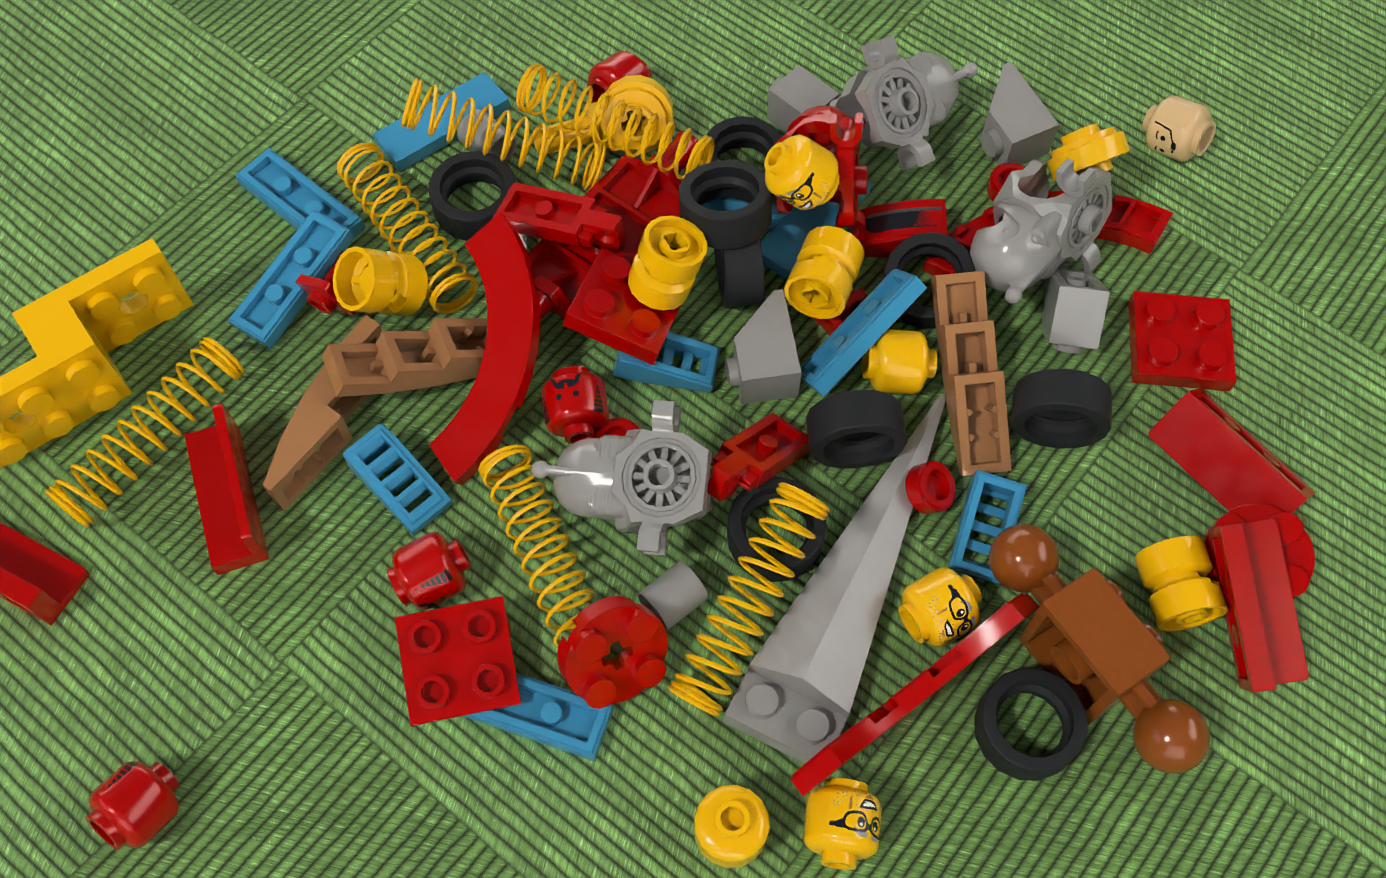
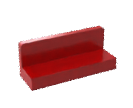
[1148,388,1316,513]
[184,403,269,575]
[1207,519,1309,693]
[0,522,89,625]

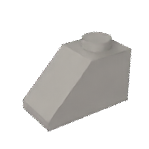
[980,62,1059,165]
[1042,268,1110,354]
[725,289,802,404]

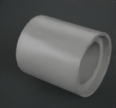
[457,109,517,162]
[637,561,709,632]

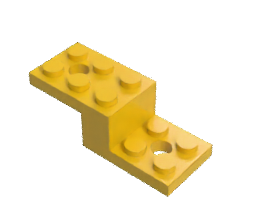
[0,238,194,469]

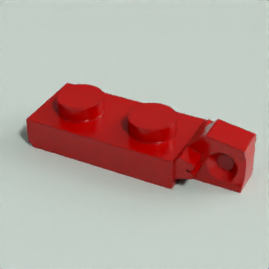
[493,182,627,249]
[707,413,809,501]

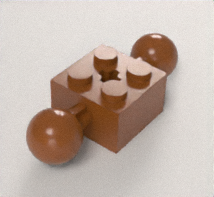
[989,524,1210,774]

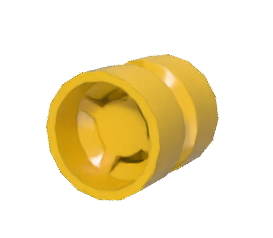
[628,216,707,310]
[784,226,864,319]
[333,246,428,316]
[1134,535,1228,631]

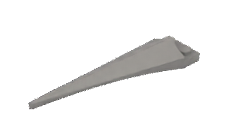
[723,394,946,764]

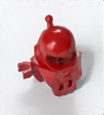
[776,106,868,240]

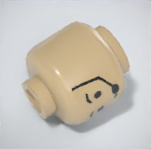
[1142,95,1216,162]

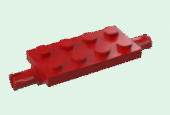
[528,130,698,321]

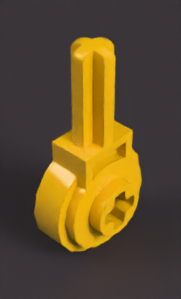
[533,75,674,154]
[1046,123,1131,182]

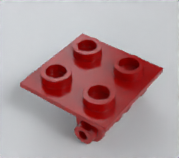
[395,596,521,727]

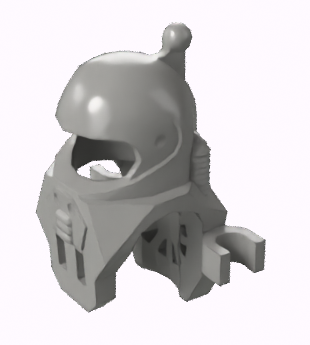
[829,34,978,171]
[969,158,1112,304]
[531,400,712,556]

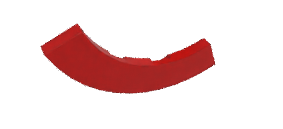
[923,190,1173,276]
[429,212,540,486]
[791,593,1039,797]

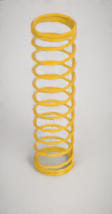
[516,63,715,180]
[400,77,606,191]
[337,142,478,314]
[45,337,244,528]
[478,444,612,647]
[668,482,830,717]

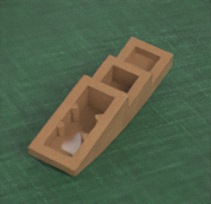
[931,271,1012,476]
[263,314,383,512]
[322,318,487,397]

